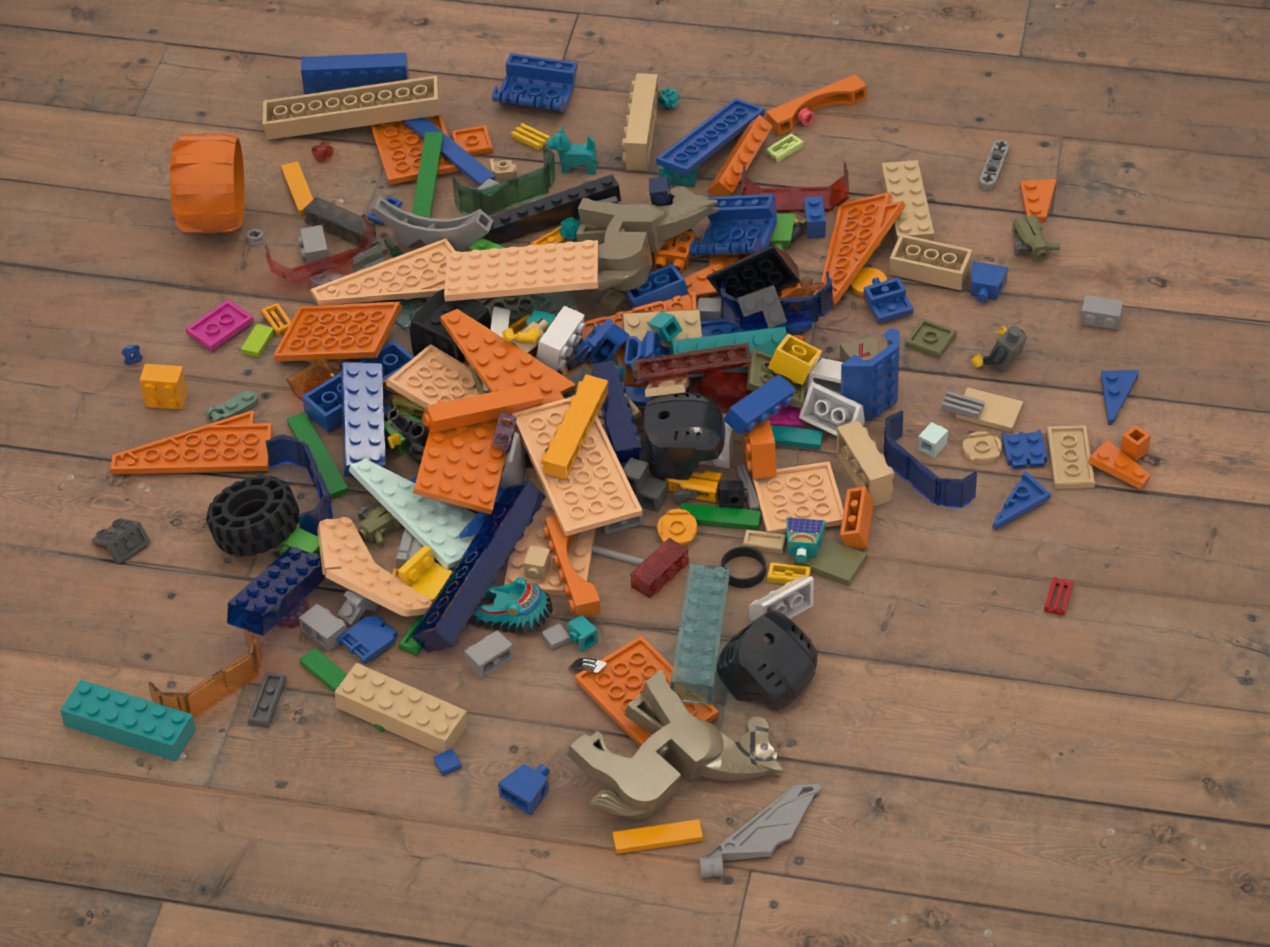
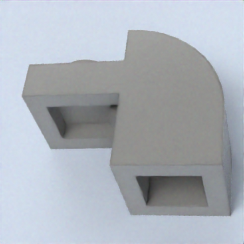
[338,589,380,626]

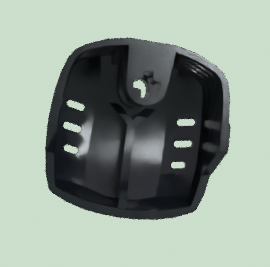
[644,393,726,480]
[717,610,818,711]

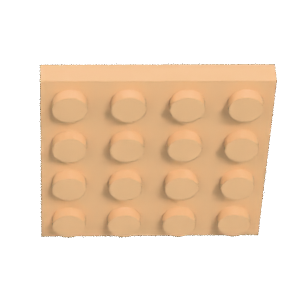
[752,461,844,534]

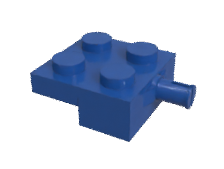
[863,277,914,324]

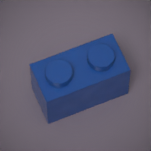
[804,196,826,239]
[587,323,629,371]

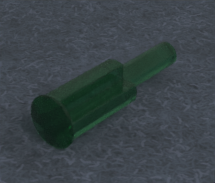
[384,238,404,258]

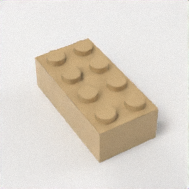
[889,234,973,291]
[621,310,702,355]
[837,420,894,506]

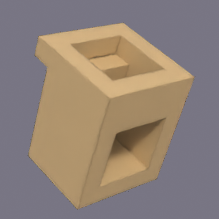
[490,159,517,184]

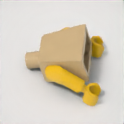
[502,318,550,353]

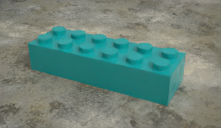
[668,327,786,378]
[60,680,196,761]

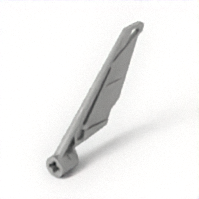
[699,784,821,878]

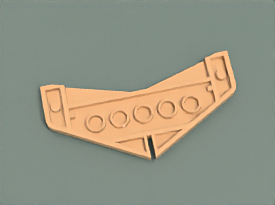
[317,517,436,617]

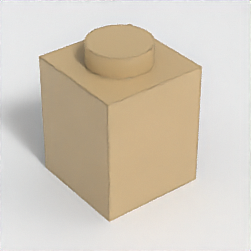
[524,545,551,580]

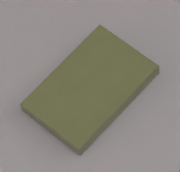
[794,538,867,586]

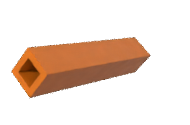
[422,383,544,433]

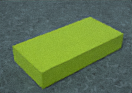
[241,324,275,358]

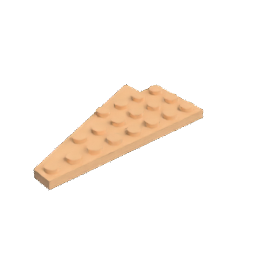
[311,238,456,305]

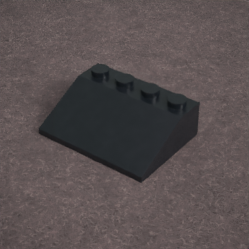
[706,244,800,313]

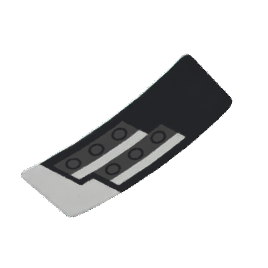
[568,658,607,673]

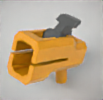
[665,470,722,504]

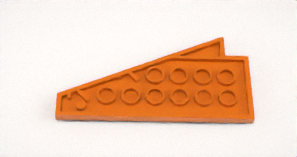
[110,411,273,474]

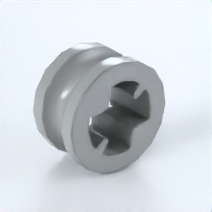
[247,229,264,246]

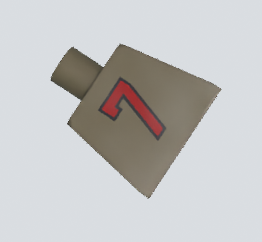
[840,336,879,363]

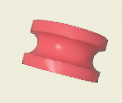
[797,108,815,126]

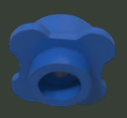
[122,345,143,365]

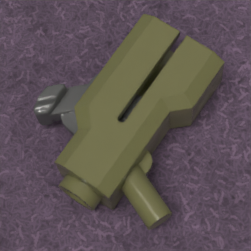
[1012,215,1060,261]
[358,504,404,547]

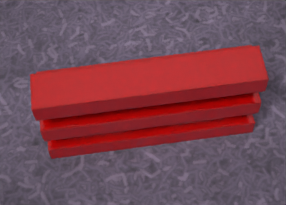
[1044,577,1074,615]

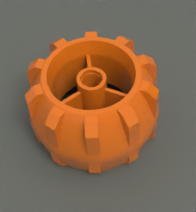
[170,133,245,234]

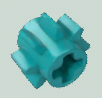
[658,87,679,110]
[558,217,581,240]

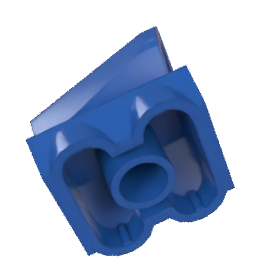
[625,330,671,382]

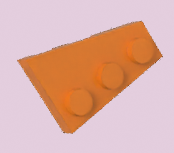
[1020,179,1057,223]
[1088,440,1151,490]

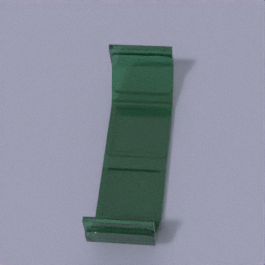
[452,145,556,216]

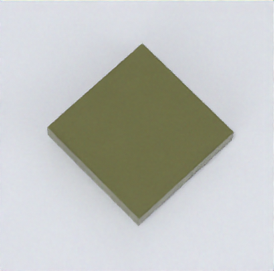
[905,318,957,359]

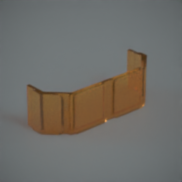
[148,621,263,719]

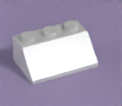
[799,382,865,436]
[749,576,814,622]

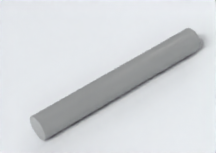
[592,545,645,567]

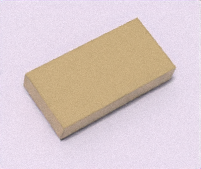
[743,530,786,554]

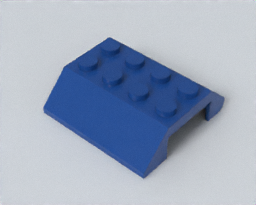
[492,53,578,112]
[689,194,777,256]
[841,328,900,421]

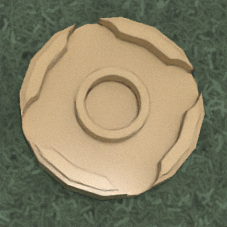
[962,432,1002,464]

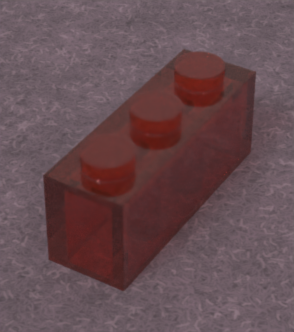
[630,538,689,598]

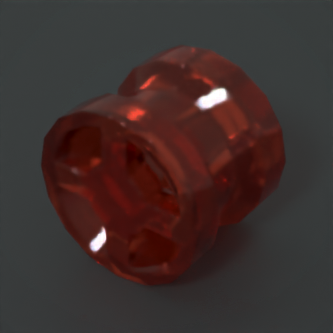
[311,140,334,163]

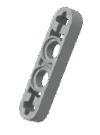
[979,139,1009,191]

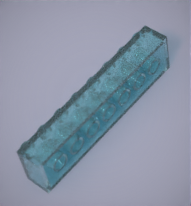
[670,563,731,705]

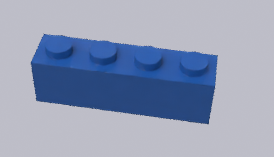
[724,375,796,436]

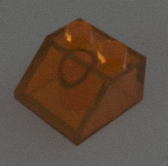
[286,357,335,402]

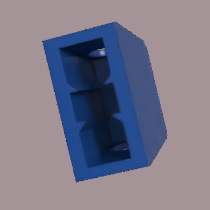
[971,261,1008,303]
[498,764,550,816]

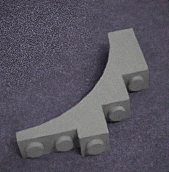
[370,196,493,252]

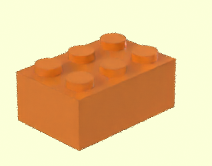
[742,417,777,479]

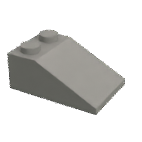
[498,432,528,505]

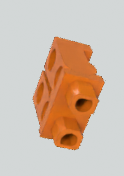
[654,231,696,274]

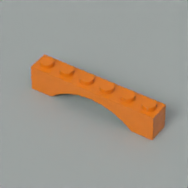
[766,74,867,137]
[543,515,601,618]

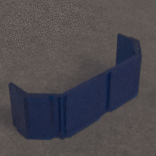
[720,271,833,329]
[884,410,977,508]
[265,434,333,537]

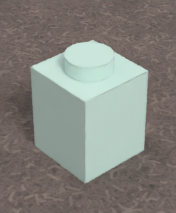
[918,422,948,458]

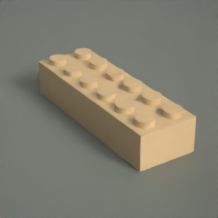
[622,73,658,171]
[881,160,934,245]
[334,663,467,754]

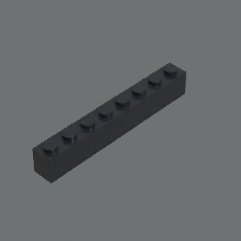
[481,174,621,244]

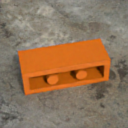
[840,486,874,550]

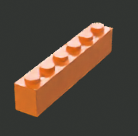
[707,115,773,197]

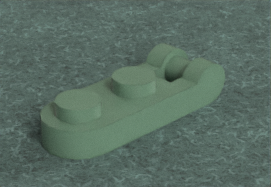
[205,391,258,423]

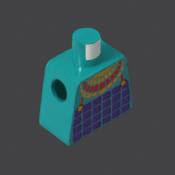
[786,517,825,563]

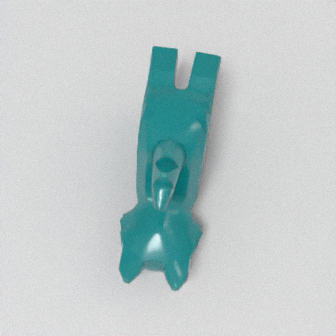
[546,126,598,175]

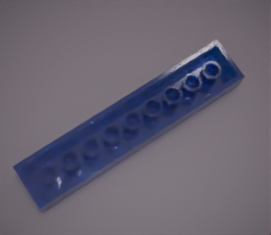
[411,480,546,653]

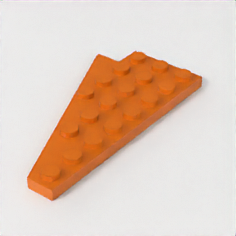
[816,192,905,309]
[440,309,575,432]

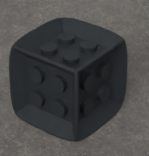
[410,289,492,363]

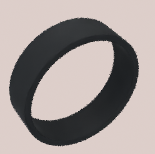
[721,547,766,588]

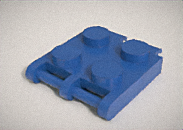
[572,319,613,365]
[1001,430,1047,469]
[337,615,398,664]

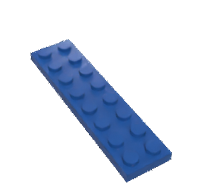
[656,98,765,176]

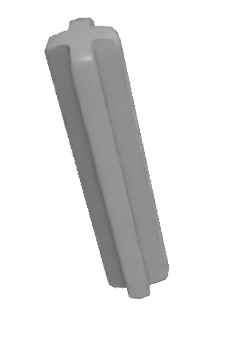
[736,464,760,511]

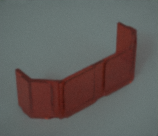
[741,163,849,213]
[264,214,375,281]

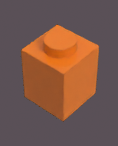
[1121,425,1151,462]

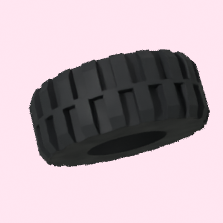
[206,475,300,557]

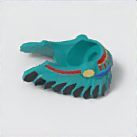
[468,577,553,634]

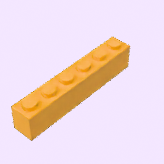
[541,375,608,480]

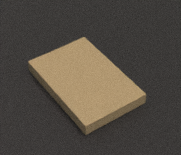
[955,387,1024,433]

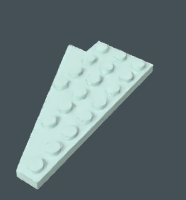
[349,459,496,570]

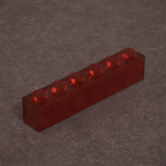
[631,343,752,384]

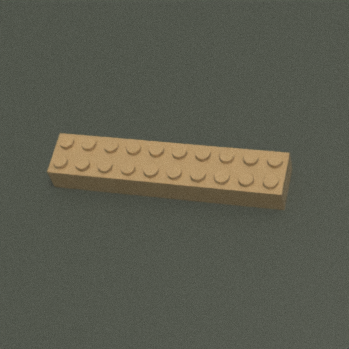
[263,75,442,140]

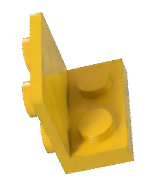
[398,545,459,602]

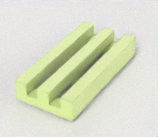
[765,133,804,163]

